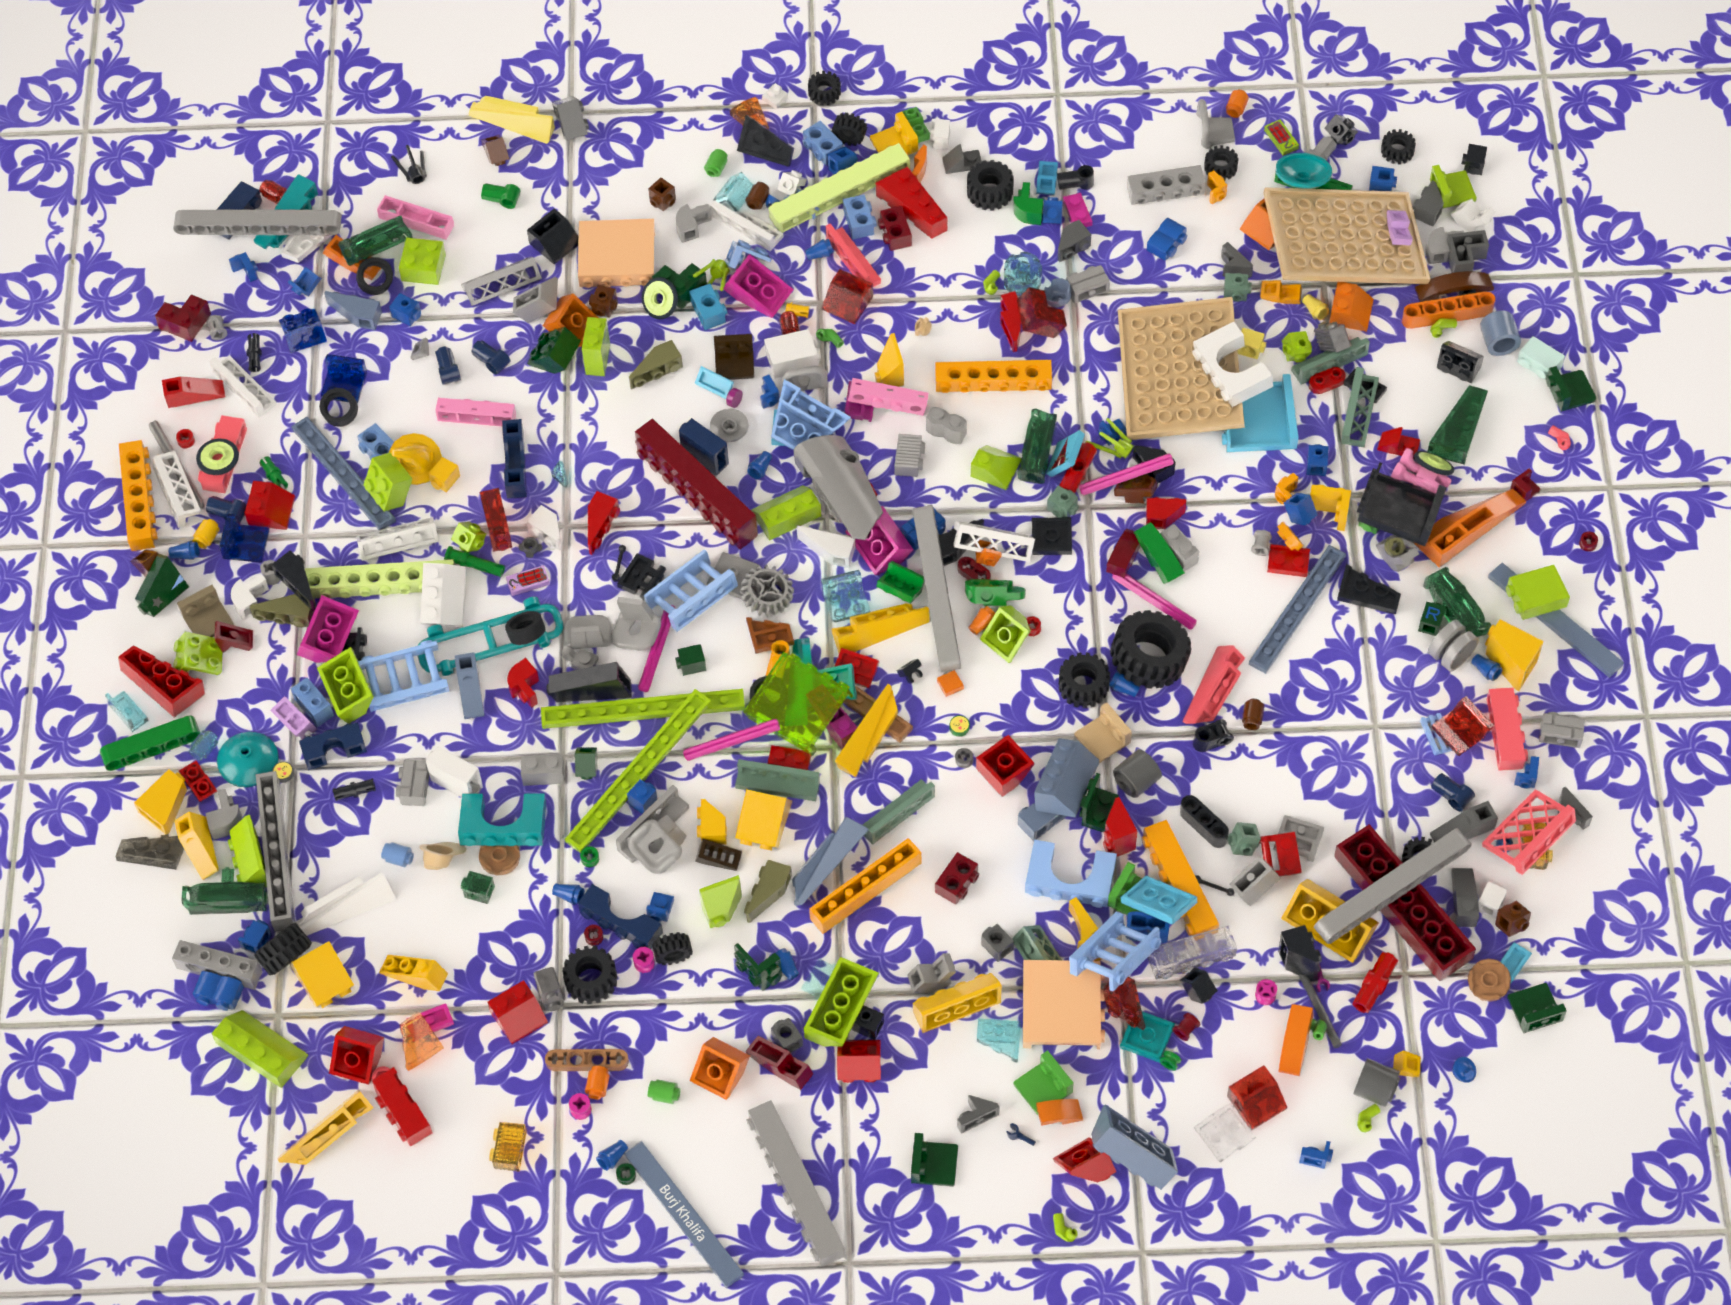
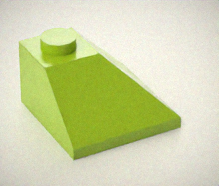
[970,445,1022,490]
[980,605,1031,663]
[699,875,742,928]

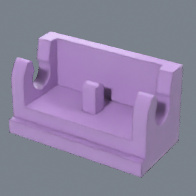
[270,696,317,739]

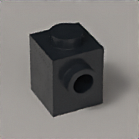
[1461,144,1487,175]
[1180,967,1218,1004]
[852,1005,884,1040]

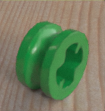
[580,846,600,868]
[1159,1051,1182,1071]

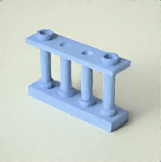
[644,549,738,632]
[358,640,449,712]
[1069,911,1161,991]

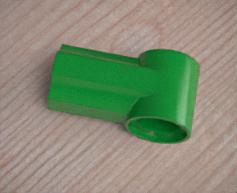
[481,183,521,209]

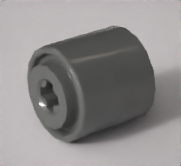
[1113,749,1162,798]
[1353,1058,1400,1107]

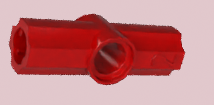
[1059,442,1097,493]
[1352,952,1399,1013]

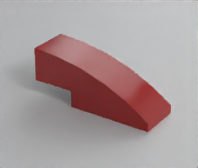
[1000,291,1021,353]

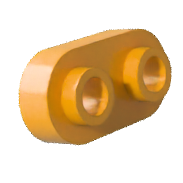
[1277,521,1304,551]

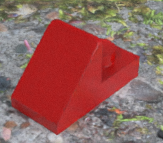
[1377,427,1420,459]

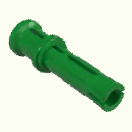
[444,546,505,577]

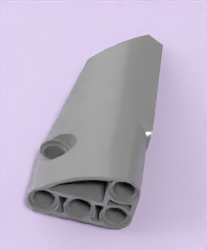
[794,435,883,540]

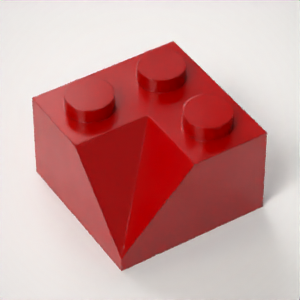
[976,735,1035,797]

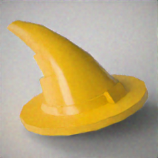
[389,433,442,485]

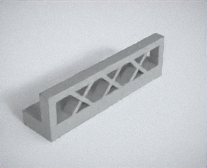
[461,256,542,306]
[616,785,690,863]

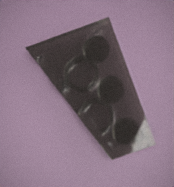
[115,834,184,870]

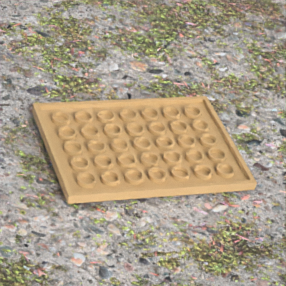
[1263,187,1431,284]
[1118,297,1245,440]

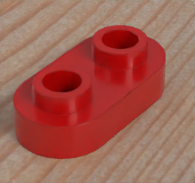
[1309,367,1346,394]

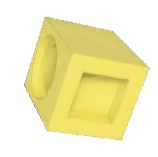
[1238,328,1267,360]

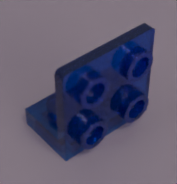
[279,308,327,353]
[321,354,367,403]
[219,513,270,563]

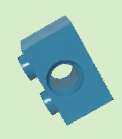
[689,284,727,330]

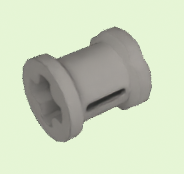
[206,315,228,340]
[1251,530,1272,556]
[260,560,280,585]

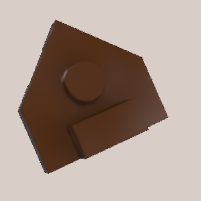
[1114,473,1158,504]

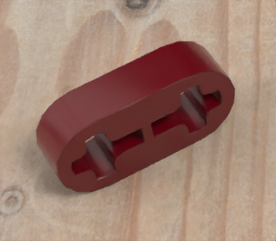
[957,556,991,580]

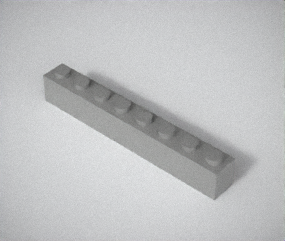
[256,771,295,932]
[746,1100,846,1267]

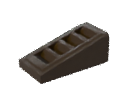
[695,839,742,871]

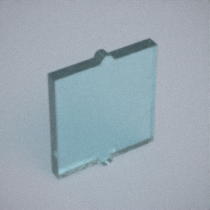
[801,958,836,999]

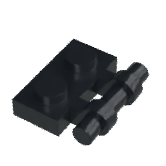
[617,553,667,600]

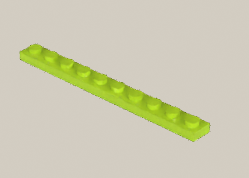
[541,688,745,729]
[565,689,711,853]

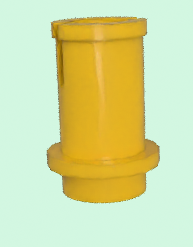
[785,302,810,318]

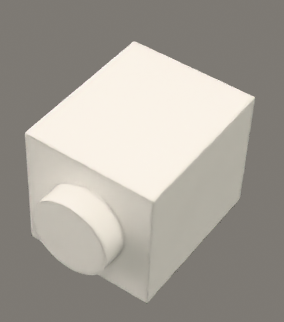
[1478,881,1508,919]

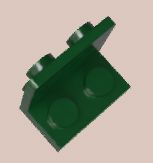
[1079,773,1119,832]
[1507,983,1567,1034]
[911,1133,958,1187]

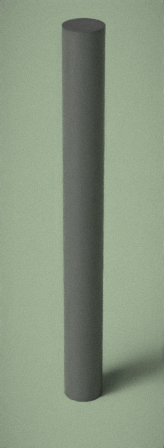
[1299,974,1342,1048]

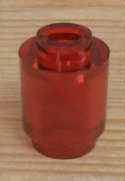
[259,180,287,204]
[779,311,801,335]

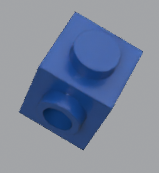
[389,293,421,327]
[1306,444,1329,476]
[1284,492,1318,526]
[627,779,658,814]

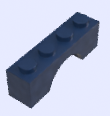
[502,419,527,499]
[578,884,663,949]

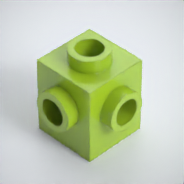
[1281,331,1312,363]
[451,521,487,552]

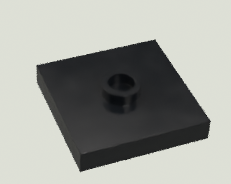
[1032,517,1072,555]

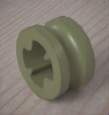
[1384,538,1405,556]

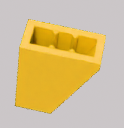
[134,769,187,835]

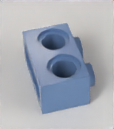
[802,120,843,166]
[843,194,877,240]
[357,423,394,460]
[290,678,334,727]

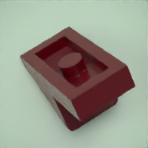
[215,621,253,653]

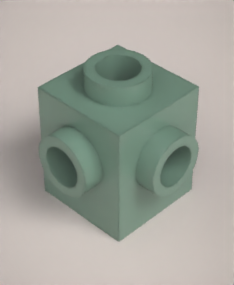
[1224,273,1252,302]
[1047,485,1079,518]
[1228,822,1261,856]

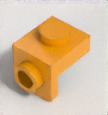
[1207,170,1228,204]
[1275,473,1299,504]

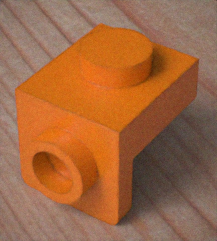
[975,540,1002,567]

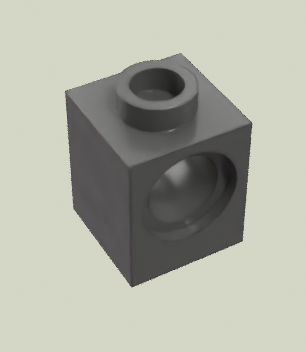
[981,923,1014,962]
[771,1018,803,1053]

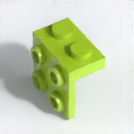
[173,631,223,675]

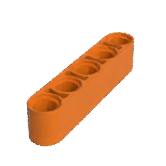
[1402,292,1496,329]

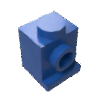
[827,146,858,174]
[1369,166,1397,192]
[238,920,272,954]

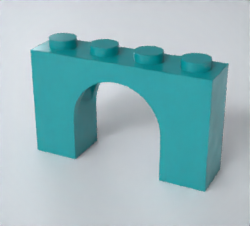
[458,794,546,846]

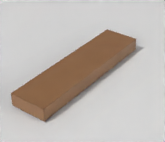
[840,685,913,743]

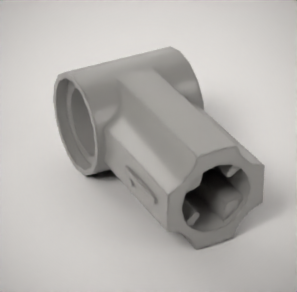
[1307,136,1337,161]

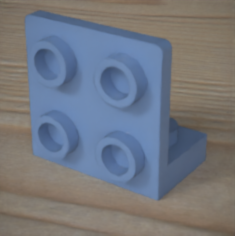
[725,239,772,269]

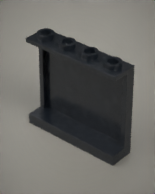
[1356,462,1447,546]

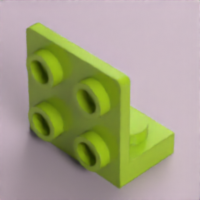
[1429,165,1477,208]

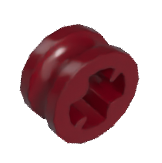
[1579,531,1598,552]
[584,924,604,946]

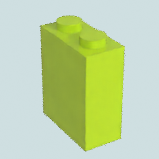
[582,317,610,376]
[1506,564,1570,620]

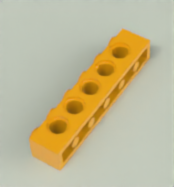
[935,360,1052,393]
[119,440,158,551]

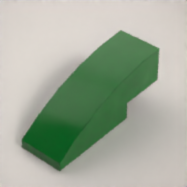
[1134,522,1185,584]

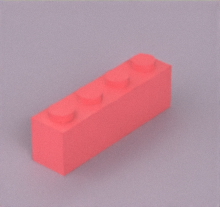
[198,415,247,494]
[1486,687,1528,771]

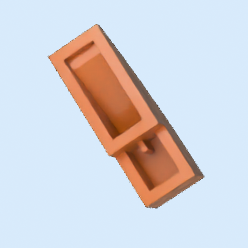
[323,235,382,280]
[1278,1004,1314,1076]

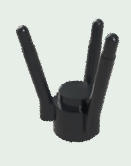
[391,145,427,184]

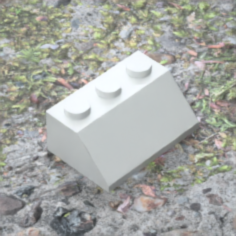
[420,563,466,627]

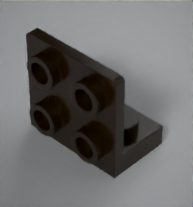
[714,334,755,380]

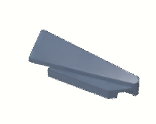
[792,817,869,906]

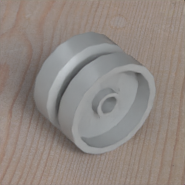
[1427,620,1479,672]

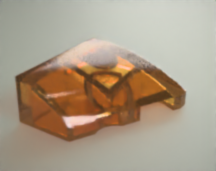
[730,97,769,129]
[399,1012,444,1071]

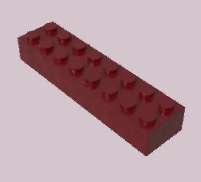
[635,418,758,550]
[1334,824,1476,981]

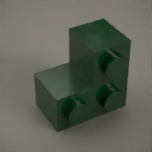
[652,263,707,310]

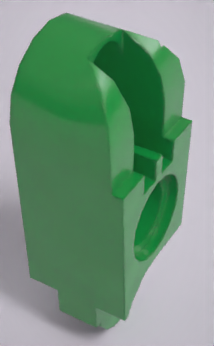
[964,579,1026,606]

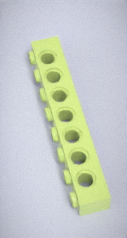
[305,559,455,599]

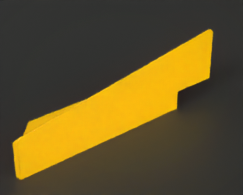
[831,603,930,653]
[835,684,898,777]
[277,1090,373,1165]

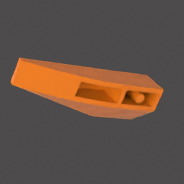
[1413,489,1527,568]

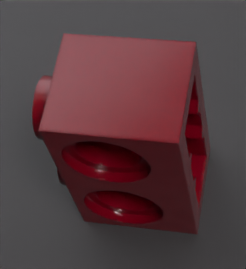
[877,206,912,251]
[935,852,980,905]

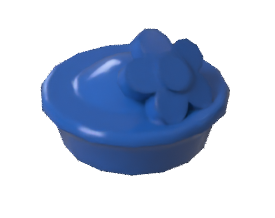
[1452,1057,1477,1083]

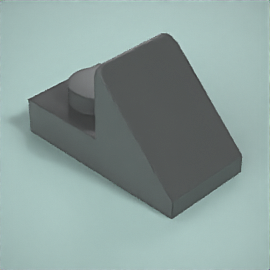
[942,144,982,174]
[1221,242,1253,278]
[1557,786,1593,830]
[957,1095,1000,1134]

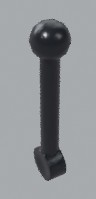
[612,545,626,582]
[1195,875,1235,896]

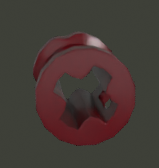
[1172,1013,1201,1041]

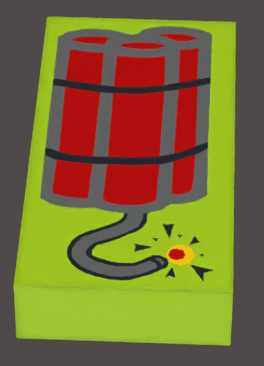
[1264,119,1299,156]

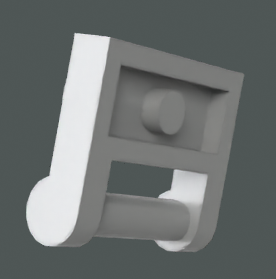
[1273,815,1324,862]

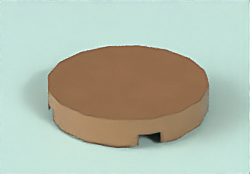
[479,846,520,876]
[1468,958,1511,1002]

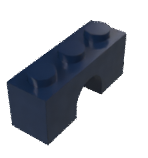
[299,722,367,771]

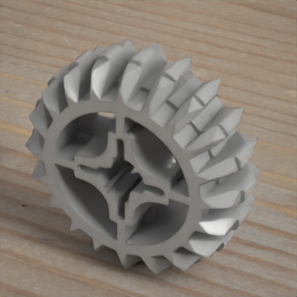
[740,564,794,617]

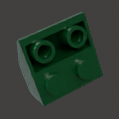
[527,327,581,374]

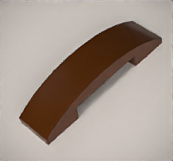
[1415,271,1494,302]

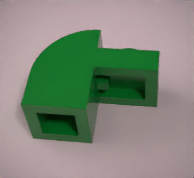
[1013,182,1043,225]

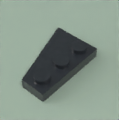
[737,115,795,166]
[1337,563,1401,614]

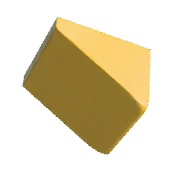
[1393,1050,1421,1077]

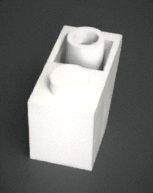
[526,505,562,551]

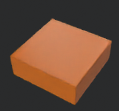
[937,670,964,697]

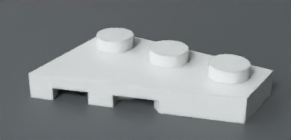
[281,225,342,263]

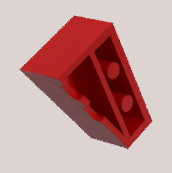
[371,1067,432,1147]

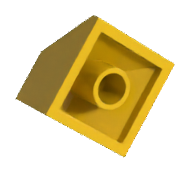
[874,333,904,387]

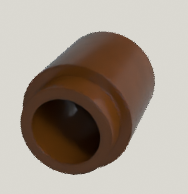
[745,182,770,210]
[1242,698,1265,730]

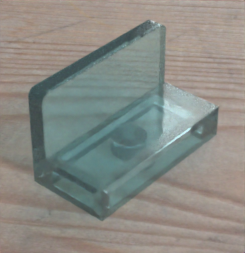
[713,172,753,211]
[105,691,149,732]

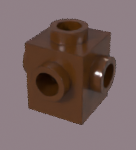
[648,177,676,212]
[589,285,618,318]
[1495,900,1531,937]

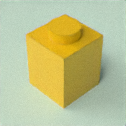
[428,457,460,493]

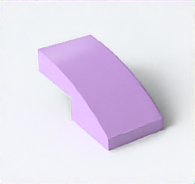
[1387,210,1413,245]

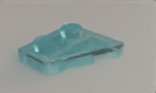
[977,1018,1021,1063]

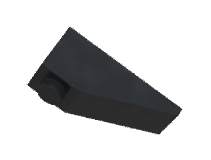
[272,550,316,611]

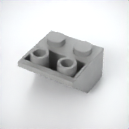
[513,277,558,323]

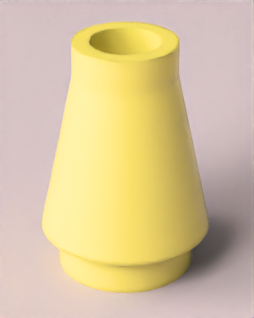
[1302,294,1329,320]

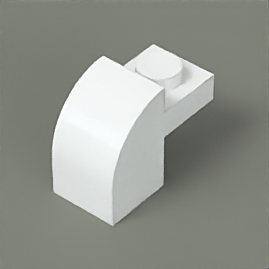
[1450,199,1496,232]
[231,574,269,621]

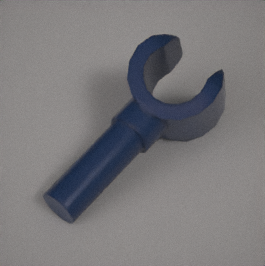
[1006,1123,1036,1146]

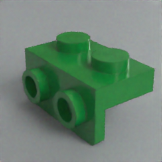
[876,561,925,604]

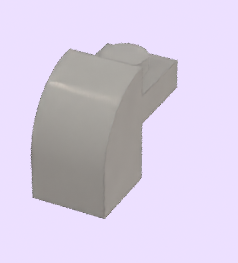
[676,204,712,243]
[1426,227,1464,264]
[1376,535,1419,572]
[205,789,242,840]
[907,953,956,993]

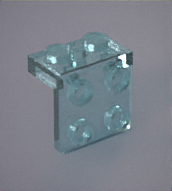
[821,570,871,623]

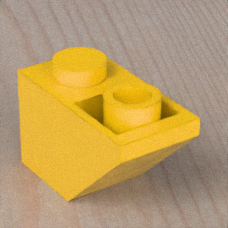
[697,799,727,845]

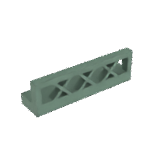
[1291,337,1370,385]
[1341,367,1379,448]
[735,759,820,802]
[863,779,935,845]
[1012,925,1062,960]

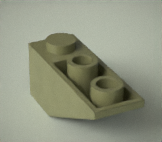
[629,340,683,390]
[250,594,317,627]
[744,860,792,923]

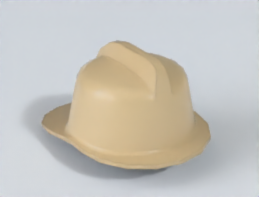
[419,842,467,870]

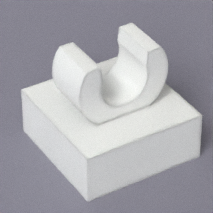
[762,83,788,109]

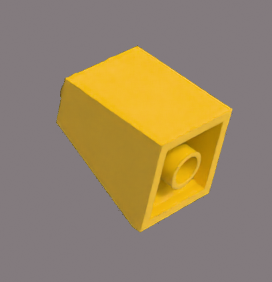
[1485,619,1544,691]
[735,789,792,851]
[290,941,354,1009]

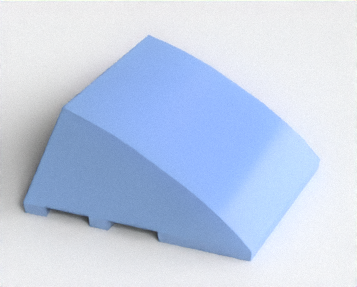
[771,379,851,450]

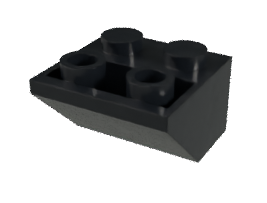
[527,208,579,264]
[1437,341,1484,384]
[1278,925,1322,982]

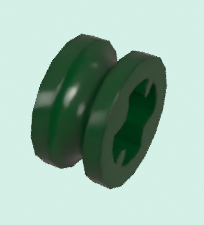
[616,1163,636,1185]

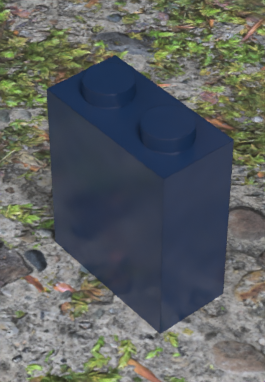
[679,418,729,476]

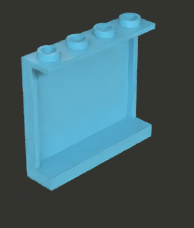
[1222,374,1298,452]

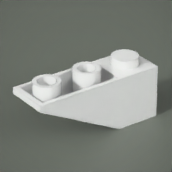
[797,526,855,568]

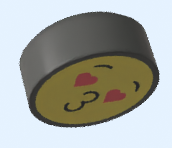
[273,761,294,783]

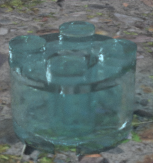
[1004,252,1042,298]

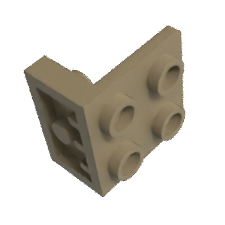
[177,584,234,637]

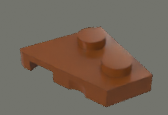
[746,617,794,654]

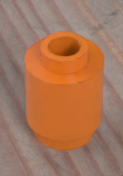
[1226,89,1249,118]
[585,1066,610,1100]

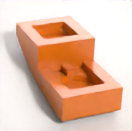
[912,144,927,183]
[1036,1099,1083,1126]

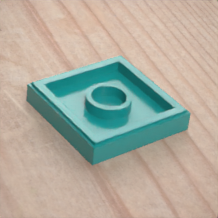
[1120,1009,1175,1063]

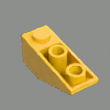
[175,811,219,880]
[379,955,448,991]

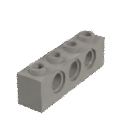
[1127,165,1206,205]
[172,940,263,990]

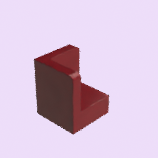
[1510,468,1540,501]

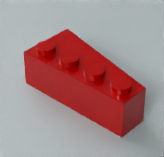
[118,645,205,718]

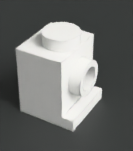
[930,119,950,149]

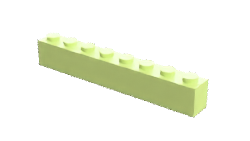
[768,143,910,233]

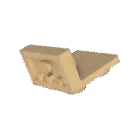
[1074,702,1132,763]

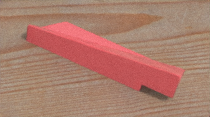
[1183,645,1245,724]

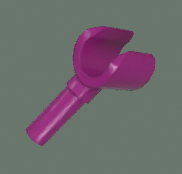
[1316,965,1330,992]

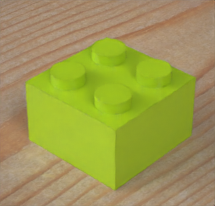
[399,237,446,285]
[363,453,412,512]

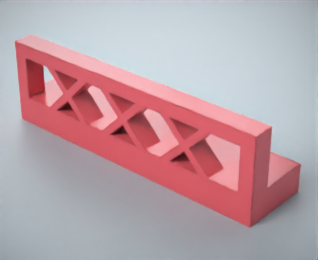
[826,223,881,291]

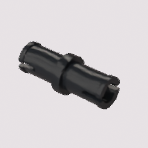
[246,333,262,372]
[333,778,376,801]

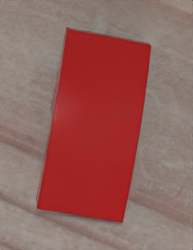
[178,760,217,802]

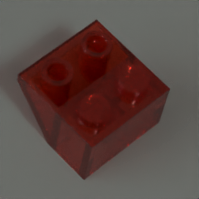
[822,269,873,324]
[1103,977,1145,1030]
[1227,1065,1288,1130]

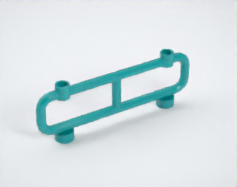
[417,597,564,676]

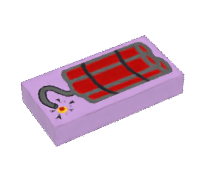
[506,565,550,596]

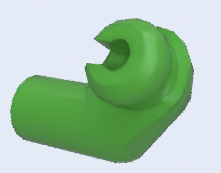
[816,329,844,348]
[1310,1019,1327,1040]

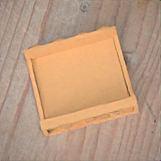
[578,219,655,288]
[1023,960,1105,1049]

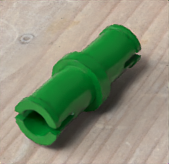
[259,456,288,489]

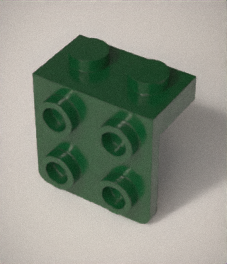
[1546,366,1596,412]
[734,943,783,991]

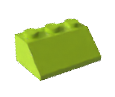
[751,485,821,541]
[317,647,374,724]
[227,815,267,893]

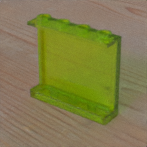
[743,652,853,756]

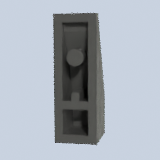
[1451,868,1479,927]

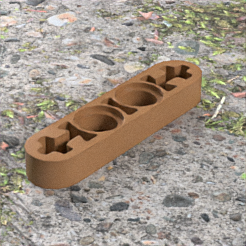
[545,1049,629,1071]

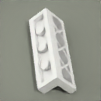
[710,198,784,251]
[209,355,277,418]
[152,451,201,528]
[356,517,439,561]
[953,520,1035,562]

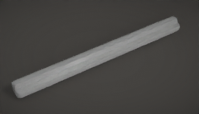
[148,420,205,509]

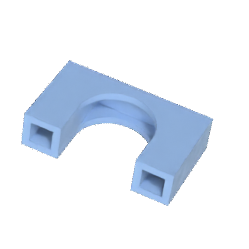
[1025,840,1117,908]

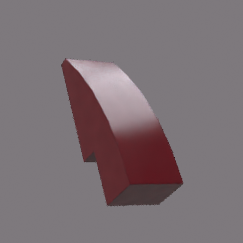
[1106,528,1140,578]
[745,1036,813,1090]

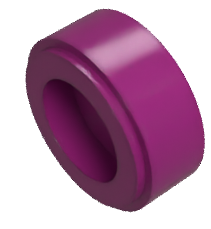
[726,388,743,408]

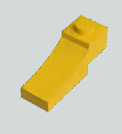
[1069,897,1102,961]

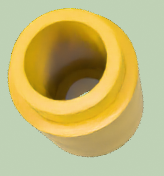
[192,519,220,549]

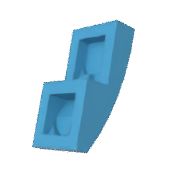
[1036,161,1058,195]

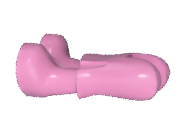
[1391,448,1452,494]

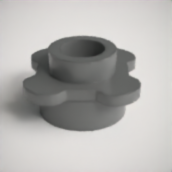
[519,537,542,558]

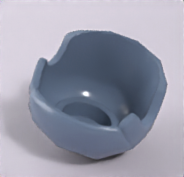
[1043,278,1072,308]

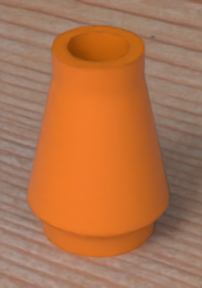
[968,606,995,635]

